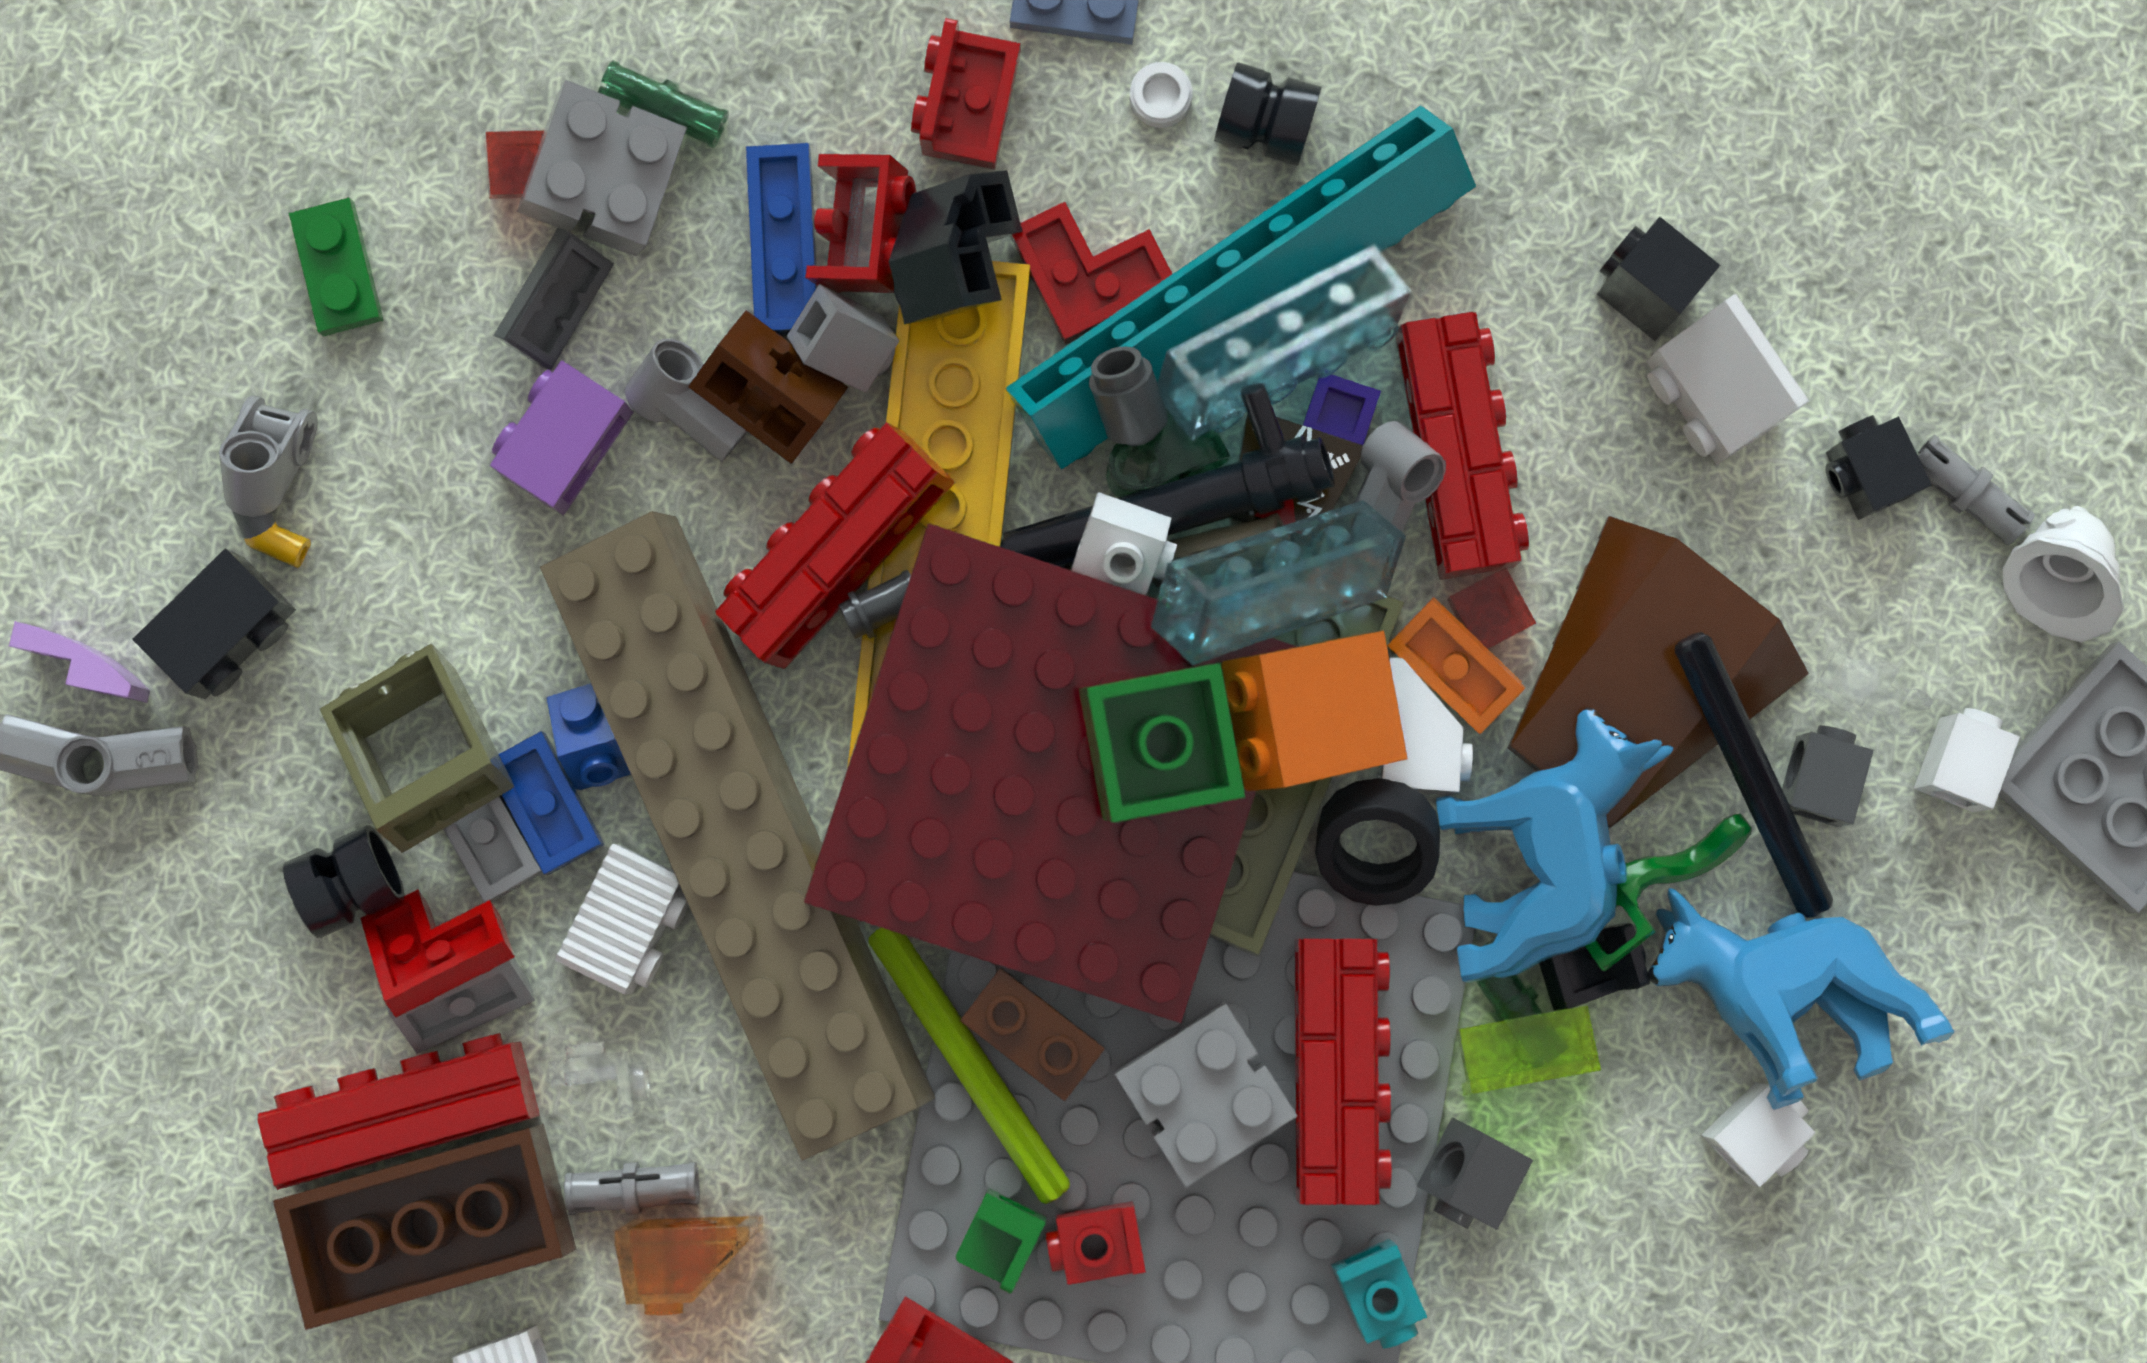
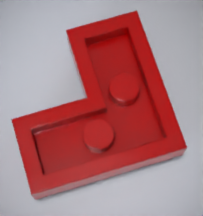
[1010,201,1172,345]
[360,889,515,1018]

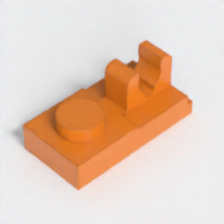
[1387,597,1526,734]

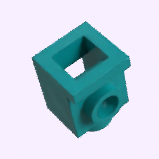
[1330,1238,1427,1349]

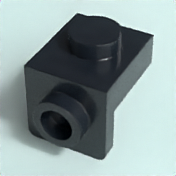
[1539,923,1650,1011]

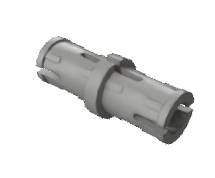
[1918,435,2035,546]
[564,1162,700,1215]

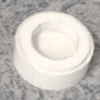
[1130,62,1192,128]

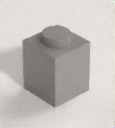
[787,284,899,393]

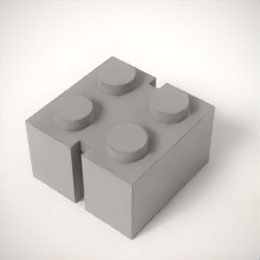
[516,80,687,256]
[1114,1002,1298,1188]

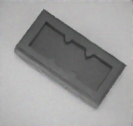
[493,228,614,371]

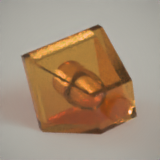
[615,1215,763,1316]

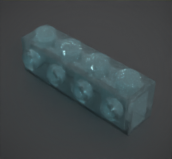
[1157,244,1411,441]
[1151,500,1406,665]

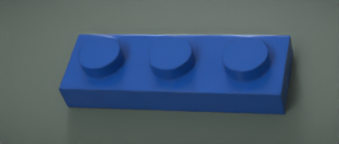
[746,143,818,336]

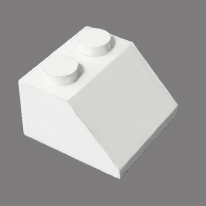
[1646,294,1809,465]

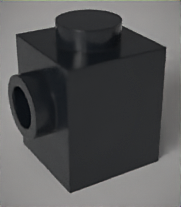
[1825,415,1932,520]

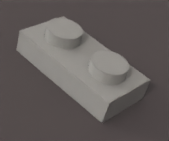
[443,795,543,902]
[387,958,535,1054]

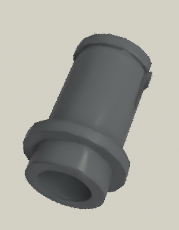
[838,570,911,639]

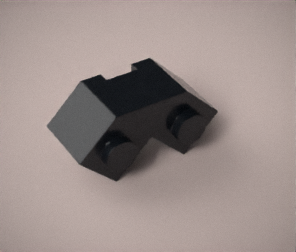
[888,170,1023,324]

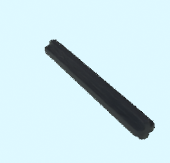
[1675,632,1833,918]

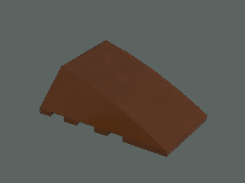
[1507,516,1809,829]

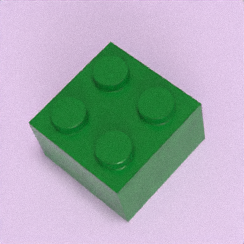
[1079,663,1245,823]

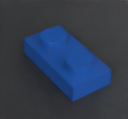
[499,731,605,875]

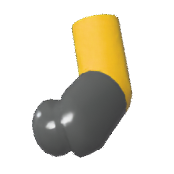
[232,511,311,568]

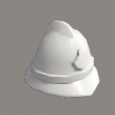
[2003,506,2124,643]

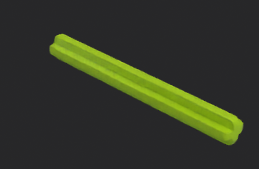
[868,927,1070,1204]

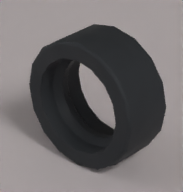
[1315,778,1440,906]

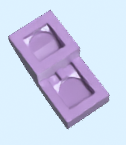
[9,621,150,703]

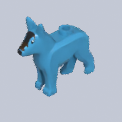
[1436,707,1674,983]
[1648,888,1955,1110]

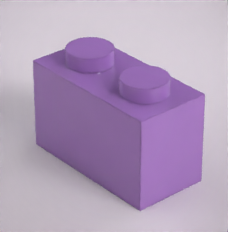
[489,360,634,516]

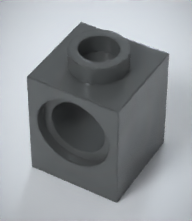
[1782,725,1874,827]
[1417,1117,1533,1230]

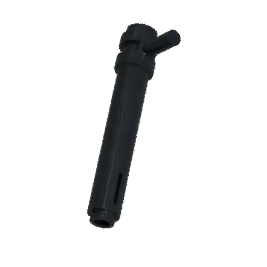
[1000,382,1335,567]

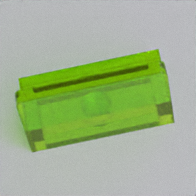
[1456,1005,1601,1096]

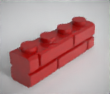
[1395,312,1529,580]
[715,422,955,669]
[1295,939,1392,1205]
[257,1033,540,1190]

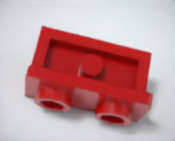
[911,18,1021,170]

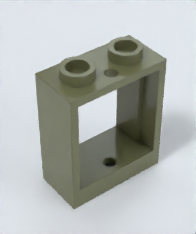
[320,643,515,853]

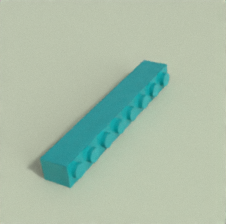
[1006,105,1477,470]

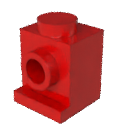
[1045,1201,1146,1285]

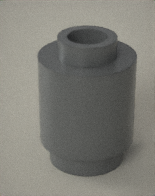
[1089,346,1168,446]

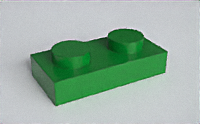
[289,197,384,336]

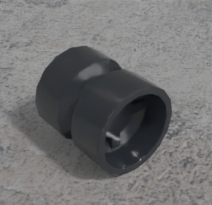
[1214,62,1322,166]
[283,825,405,938]

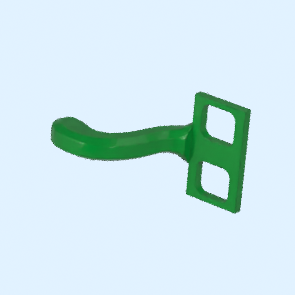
[1585,814,1752,971]

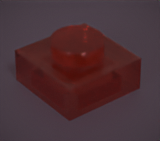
[484,130,544,199]
[1447,567,1536,649]

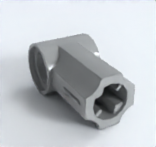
[625,339,747,462]
[1341,421,1446,558]

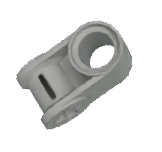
[219,395,318,517]

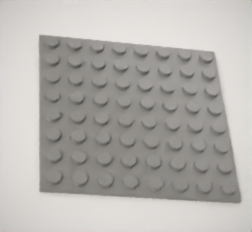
[878,872,1475,1363]

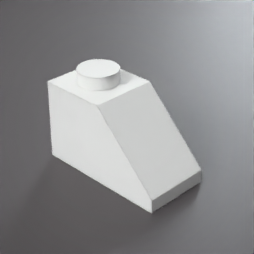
[1376,658,1473,795]

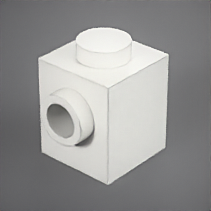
[1071,492,1177,596]
[1914,708,2020,812]
[1701,1082,1816,1187]

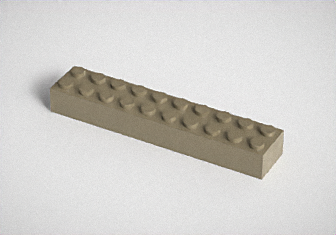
[540,511,935,1161]

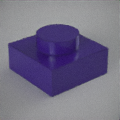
[1303,371,1381,445]

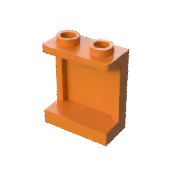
[1222,631,1408,791]

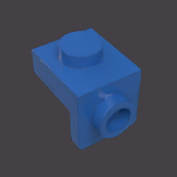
[546,683,631,790]

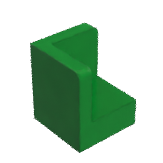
[956,1188,1047,1294]

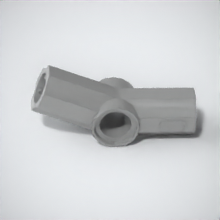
[0,714,198,797]

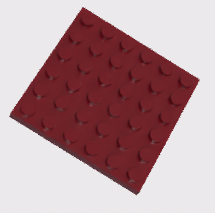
[804,523,1298,1023]

